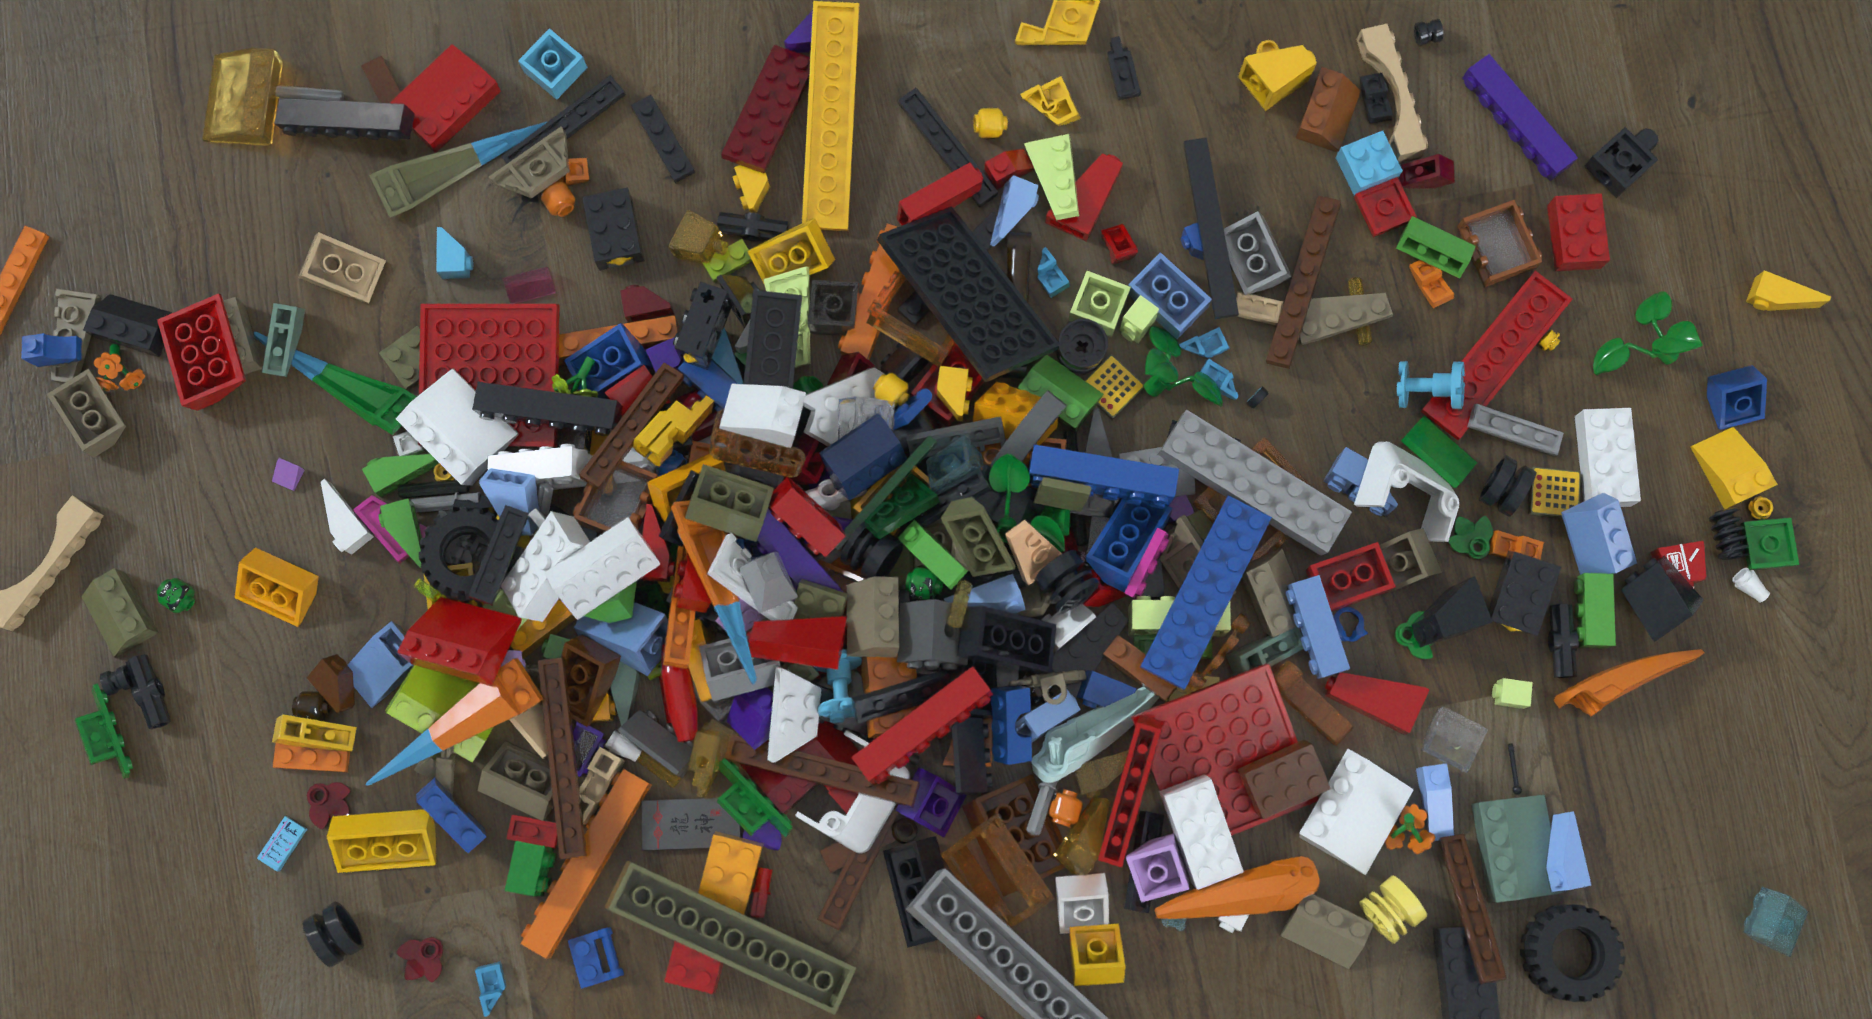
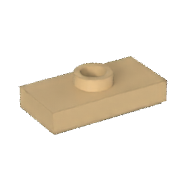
[1236,291,1283,326]

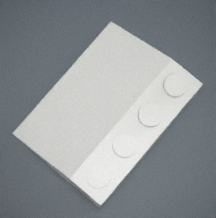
[396,369,519,485]
[1299,749,1413,875]

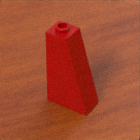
[1045,153,1123,242]
[897,162,983,226]
[746,616,847,670]
[1325,672,1430,735]

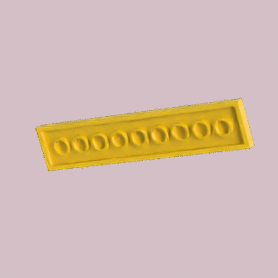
[802,1,859,231]

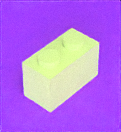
[1120,295,1159,343]

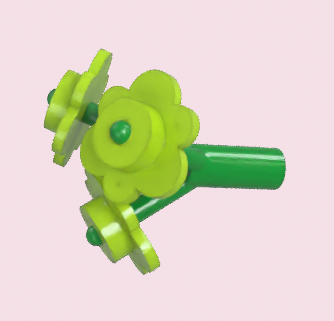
[552,356,598,398]

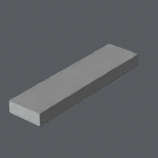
[1467,404,1564,456]

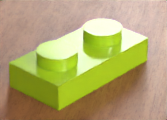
[702,239,752,283]

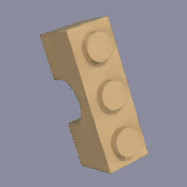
[579,747,625,825]

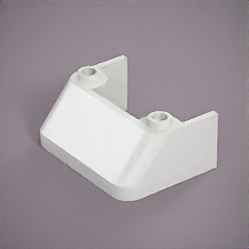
[1354,442,1459,542]
[795,730,910,853]

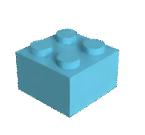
[518,29,588,100]
[1336,131,1402,196]

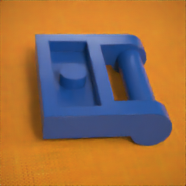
[885,388,932,430]
[568,927,624,989]

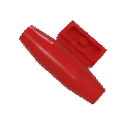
[659,644,698,742]

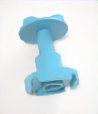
[1397,361,1465,409]
[814,649,862,723]

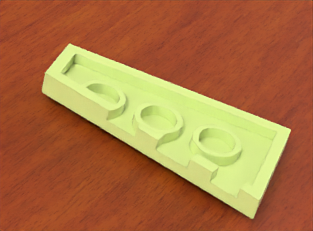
[1024,134,1079,220]
[763,266,811,368]

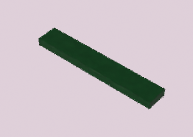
[835,436,937,551]

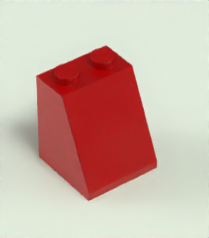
[605,365,671,417]

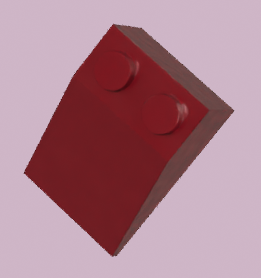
[739,739,819,815]

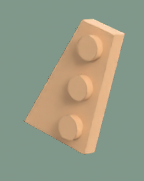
[1005,520,1062,586]

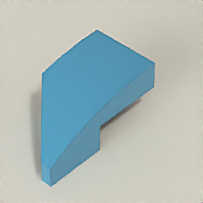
[1038,247,1070,298]
[1179,327,1230,359]
[1200,359,1238,400]
[475,961,506,1017]

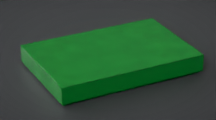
[1401,416,1477,488]

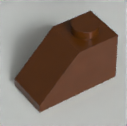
[307,654,355,713]

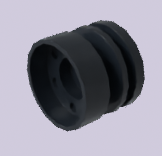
[1057,319,1108,374]
[840,522,904,579]
[1034,550,1100,614]

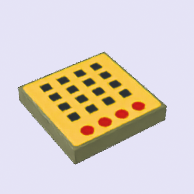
[1085,354,1144,420]
[1529,467,1581,518]

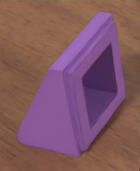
[272,458,305,491]
[1169,495,1194,524]

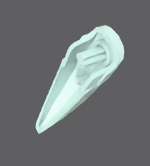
[1032,687,1159,783]

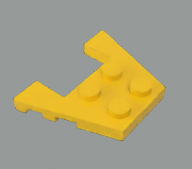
[1015,0,1100,45]

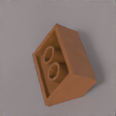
[1296,67,1361,153]

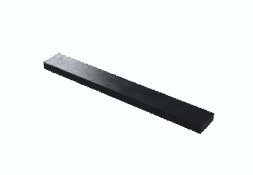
[1183,138,1239,319]

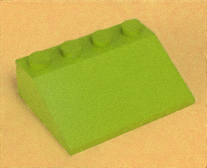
[385,665,493,763]

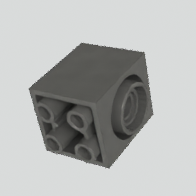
[897,599,970,672]

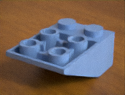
[1324,447,1398,516]
[348,621,414,708]

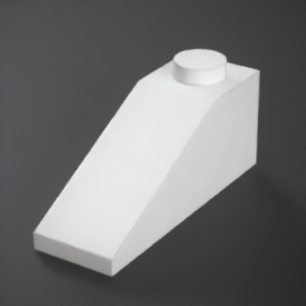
[321,479,374,555]

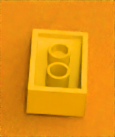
[747,218,835,285]
[1691,427,1778,509]

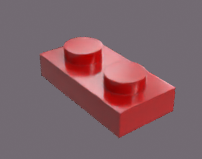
[506,815,558,848]

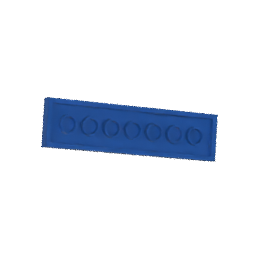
[1140,495,1272,690]

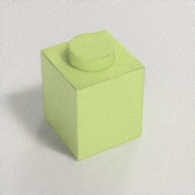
[1492,678,1533,709]

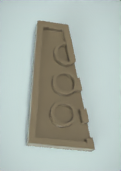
[51,289,102,384]
[1299,293,1393,346]

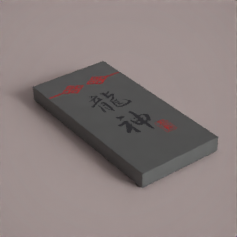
[642,798,741,851]

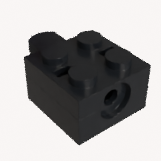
[1584,127,1659,198]

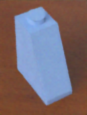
[479,468,539,536]
[1015,689,1081,742]

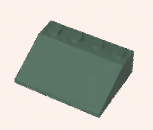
[1471,795,1563,903]

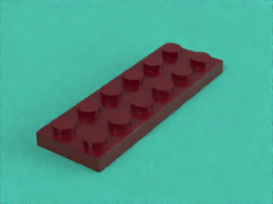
[721,45,810,174]

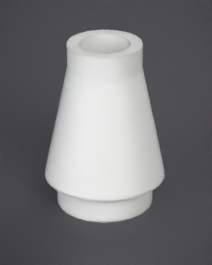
[1732,568,1770,603]
[604,730,642,762]

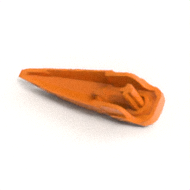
[1554,649,1705,717]
[1155,856,1320,919]

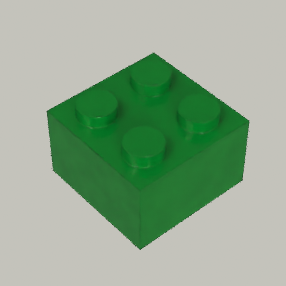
[505,841,556,897]

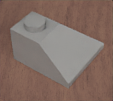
[739,552,798,614]

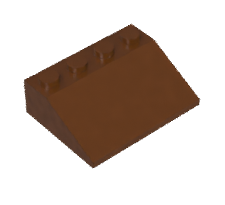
[962,774,1074,897]

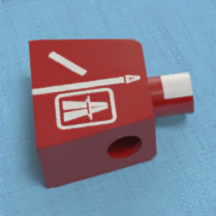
[1650,541,1706,589]

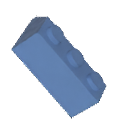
[1561,493,1637,575]

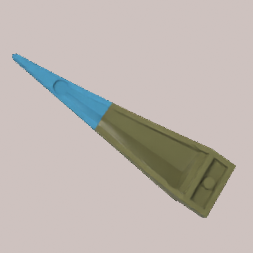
[369,122,547,218]

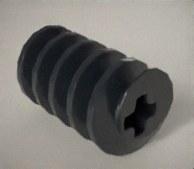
[1709,508,1750,560]

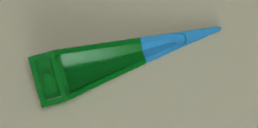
[254,332,417,435]

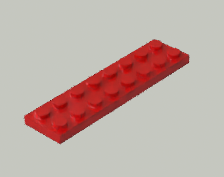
[1420,270,1572,440]

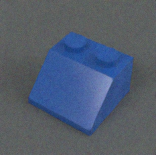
[1707,365,1767,430]

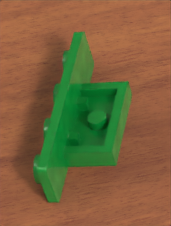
[74,683,133,779]
[717,758,792,837]

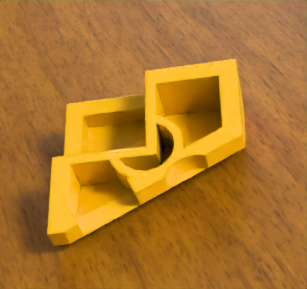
[1021,76,1081,126]

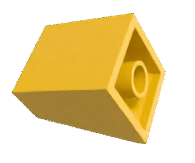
[1238,45,1317,111]

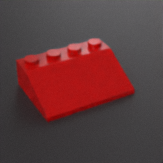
[390,44,501,153]
[157,293,246,411]
[397,597,522,686]

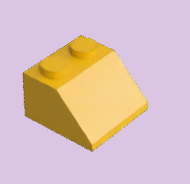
[1069,924,1125,986]

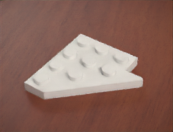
[803,368,886,446]

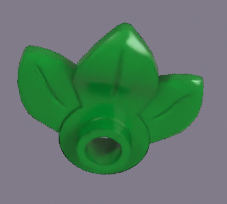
[1448,516,1493,559]
[1395,611,1433,659]

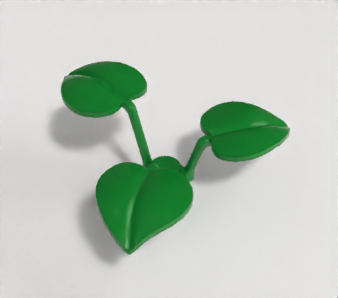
[1593,291,1703,376]
[1144,326,1223,407]
[989,454,1065,552]

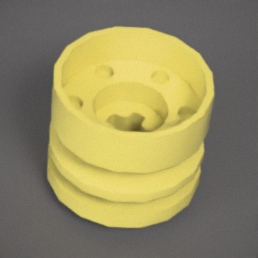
[1359,875,1427,943]

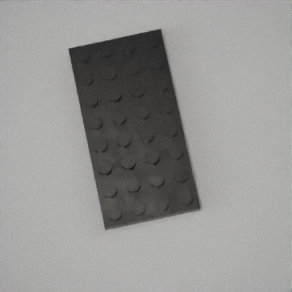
[877,207,1060,382]

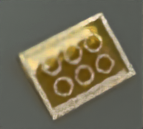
[202,48,283,145]

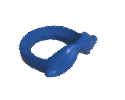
[1333,607,1368,642]

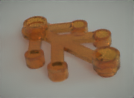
[1187,612,1251,693]

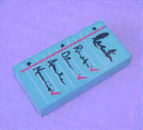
[257,816,307,871]

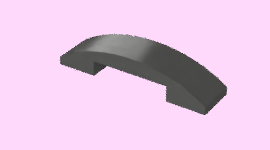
[991,390,1067,466]

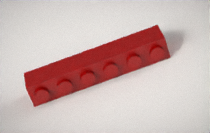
[852,667,993,784]
[1098,715,1164,868]

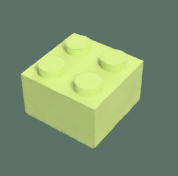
[1068,271,1131,337]

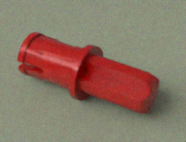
[750,867,773,918]

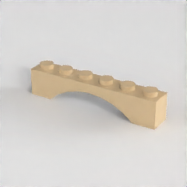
[1357,24,1428,163]
[0,495,104,631]

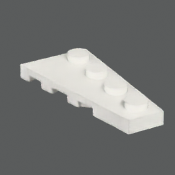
[707,532,798,620]

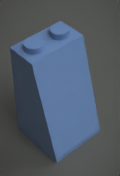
[574,602,668,676]

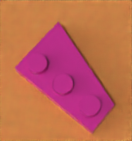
[353,495,427,564]
[1124,528,1169,599]

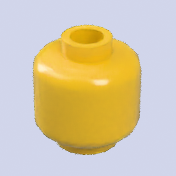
[973,108,1008,138]
[873,373,910,408]

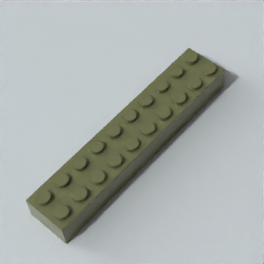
[605,860,856,1015]

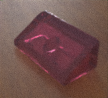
[503,267,556,304]

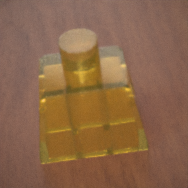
[668,210,728,263]
[688,728,728,788]

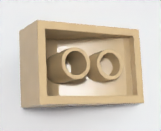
[298,232,386,303]

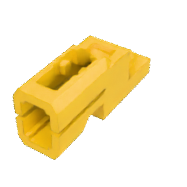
[633,395,714,467]

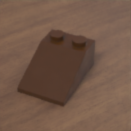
[561,635,621,727]

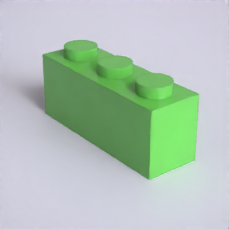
[1396,216,1476,278]
[1574,573,1616,649]

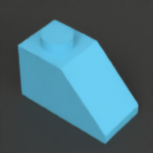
[436,227,473,279]

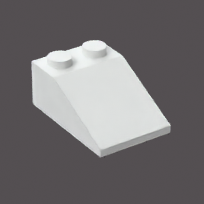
[719,384,806,448]

